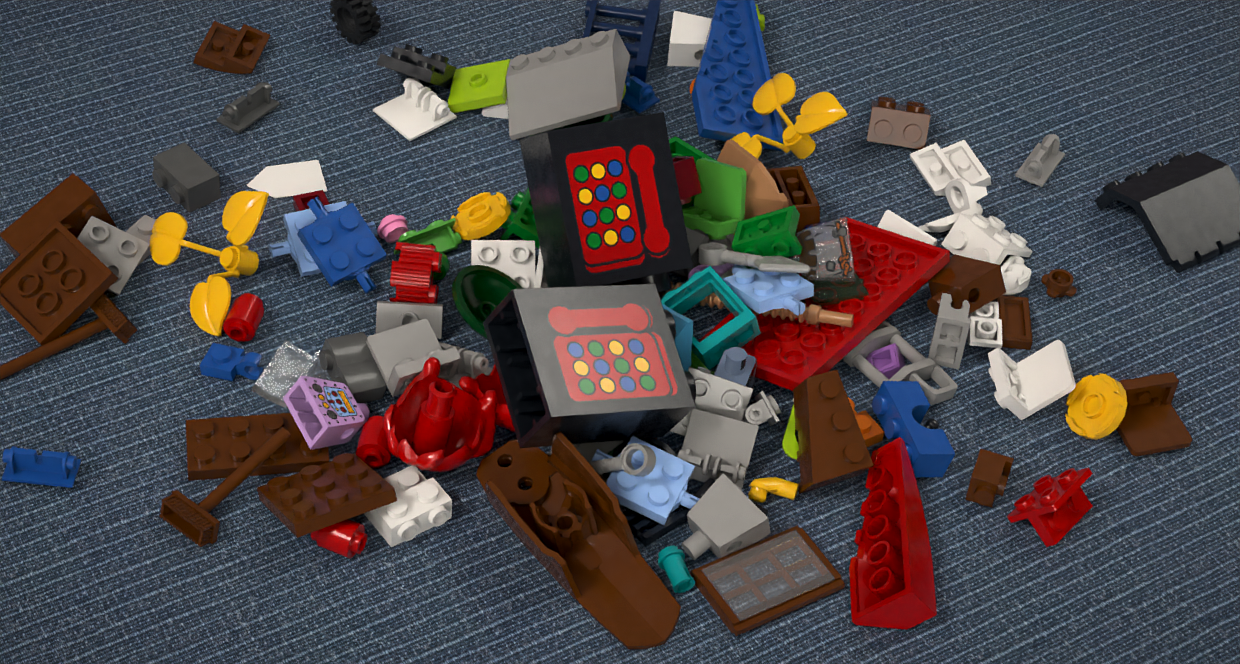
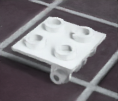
[373,78,457,141]
[471,240,536,289]

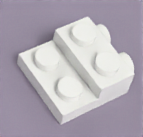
[364,465,452,547]

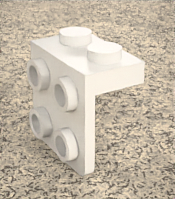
[941,213,1033,265]
[988,340,1076,420]

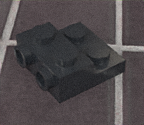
[377,44,457,89]

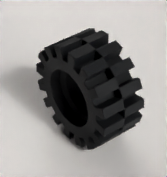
[330,0,381,45]

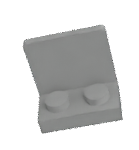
[366,319,461,397]

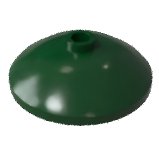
[452,265,523,340]

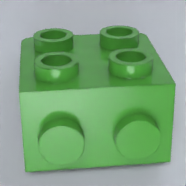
[682,158,747,240]

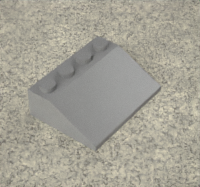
[506,29,630,140]

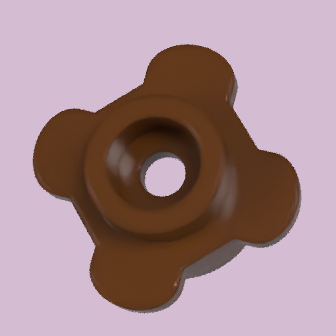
[1041,269,1077,298]

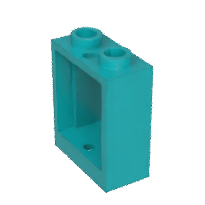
[661,266,761,370]

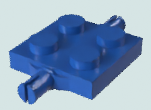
[297,197,387,294]

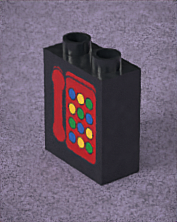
[519,112,693,292]
[483,284,696,448]

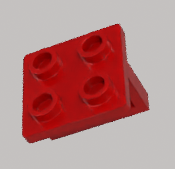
[1007,467,1093,547]

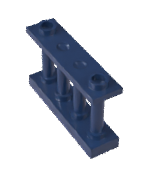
[583,0,661,83]

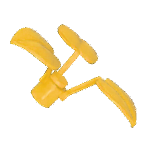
[730,73,848,159]
[150,191,269,336]

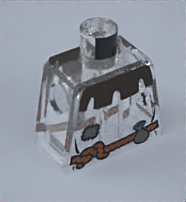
[788,217,856,282]

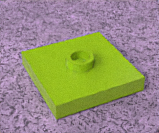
[448,59,510,113]

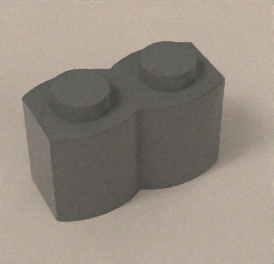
[319,332,387,403]

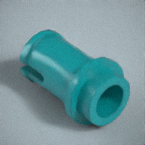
[658,545,695,593]

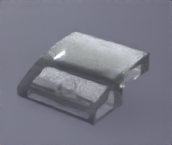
[251,340,332,409]

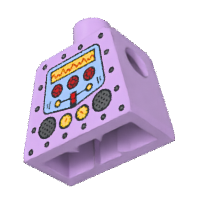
[283,376,369,449]

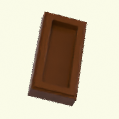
[995,295,1033,350]

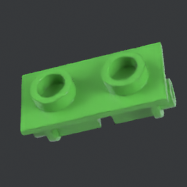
[393,218,462,255]

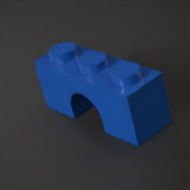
[871,381,955,478]

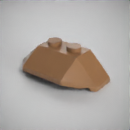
[717,139,789,220]

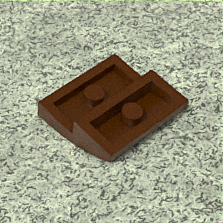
[193,21,270,74]

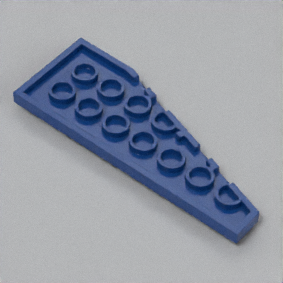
[691,0,784,151]

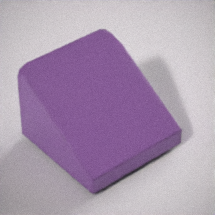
[866,343,906,379]

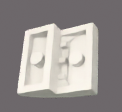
[910,140,991,196]

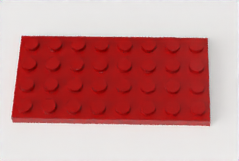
[698,217,950,391]

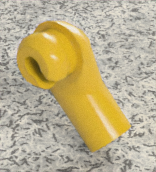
[748,477,799,503]

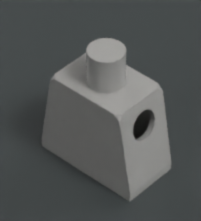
[681,473,771,560]

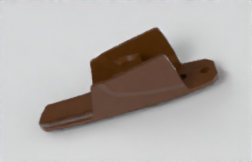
[476,431,681,649]

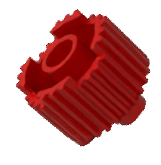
[390,242,442,304]

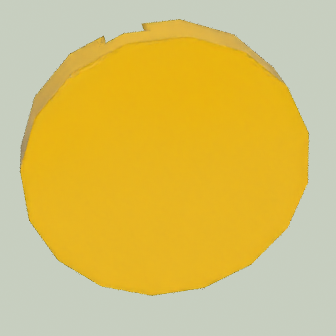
[451,192,511,240]
[1065,373,1127,440]

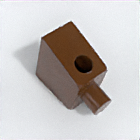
[927,254,1006,315]

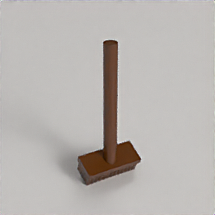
[0,293,137,381]
[159,427,291,547]

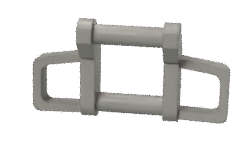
[843,321,958,405]

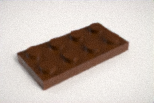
[186,413,329,481]

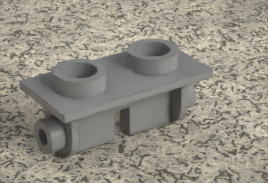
[1015,134,1065,187]
[742,391,781,426]

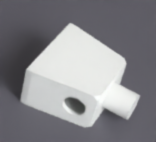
[667,11,712,67]

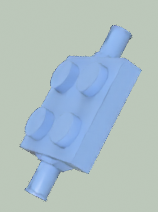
[269,201,377,277]
[723,264,814,316]
[592,436,700,525]

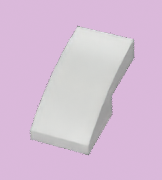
[967,301,1002,349]

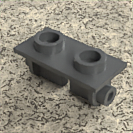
[216,82,280,134]

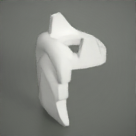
[918,178,988,232]

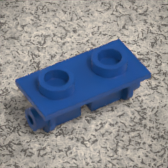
[622,71,660,113]
[2,446,81,488]

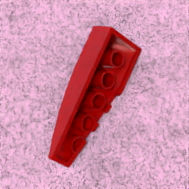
[849,437,937,630]

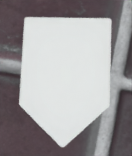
[247,160,327,198]

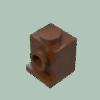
[965,448,1014,508]

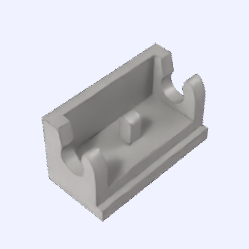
[928,293,971,369]

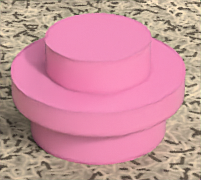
[377,214,408,243]

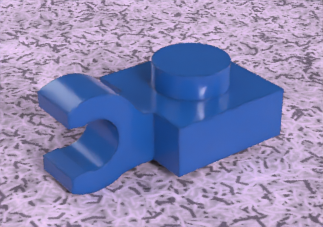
[200,343,263,381]

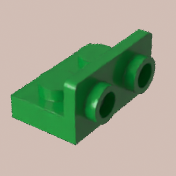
[500,187,540,249]
[731,205,803,269]

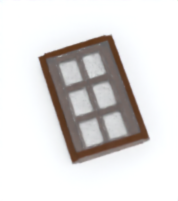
[690,525,845,636]

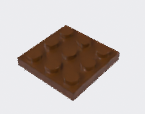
[0,220,119,345]
[257,453,397,538]

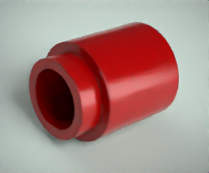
[223,293,264,342]
[356,416,391,468]
[311,519,368,559]

